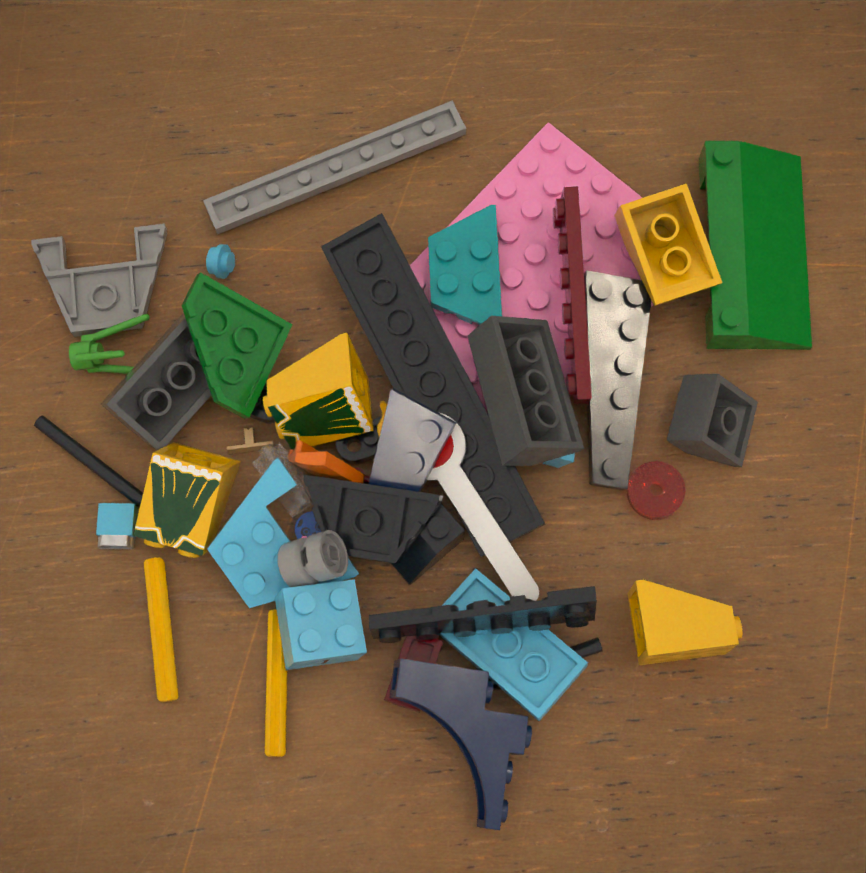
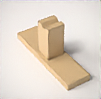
[227,427,274,454]

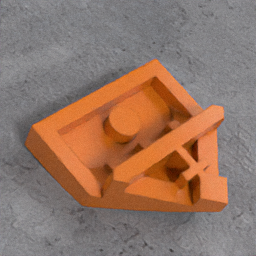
[287,440,365,483]

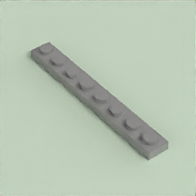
[203,100,466,235]

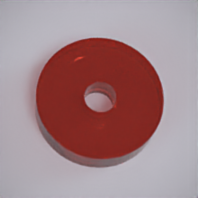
[626,461,686,520]

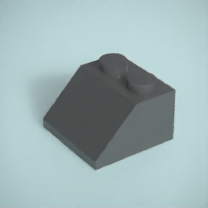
[667,374,758,467]

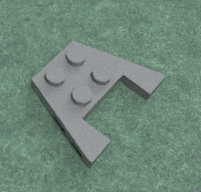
[31,223,167,337]

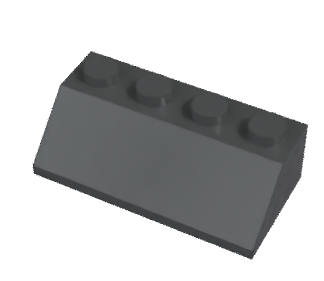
[101,313,211,450]
[467,316,584,466]

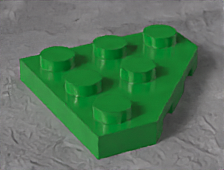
[182,272,293,419]

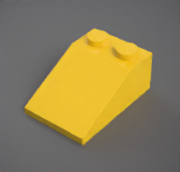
[614,184,722,306]

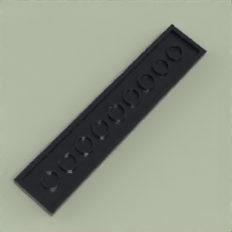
[321,213,545,557]

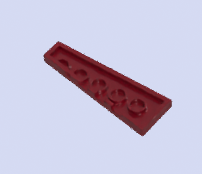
[553,186,592,404]

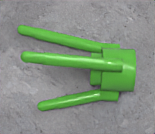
[69,314,150,374]

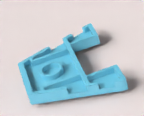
[207,457,359,608]

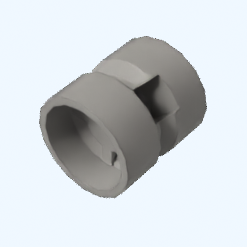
[278,530,348,587]

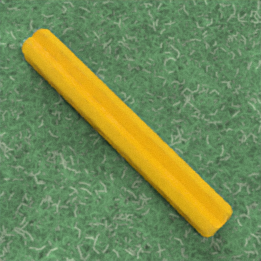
[144,557,179,702]
[265,609,287,757]

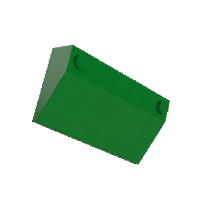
[699,141,812,350]

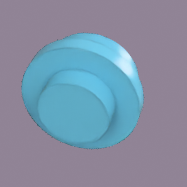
[206,244,235,279]

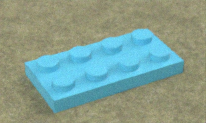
[439,568,588,721]

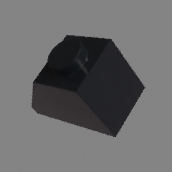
[391,504,465,585]

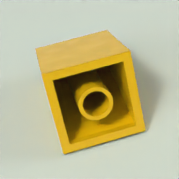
[627,580,743,665]

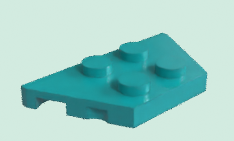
[428,205,502,325]

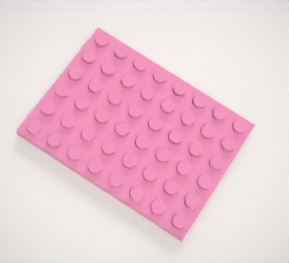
[410,122,654,413]

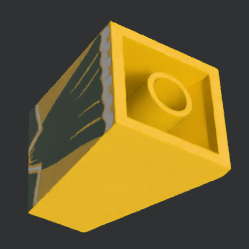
[263,333,374,450]
[133,442,241,558]

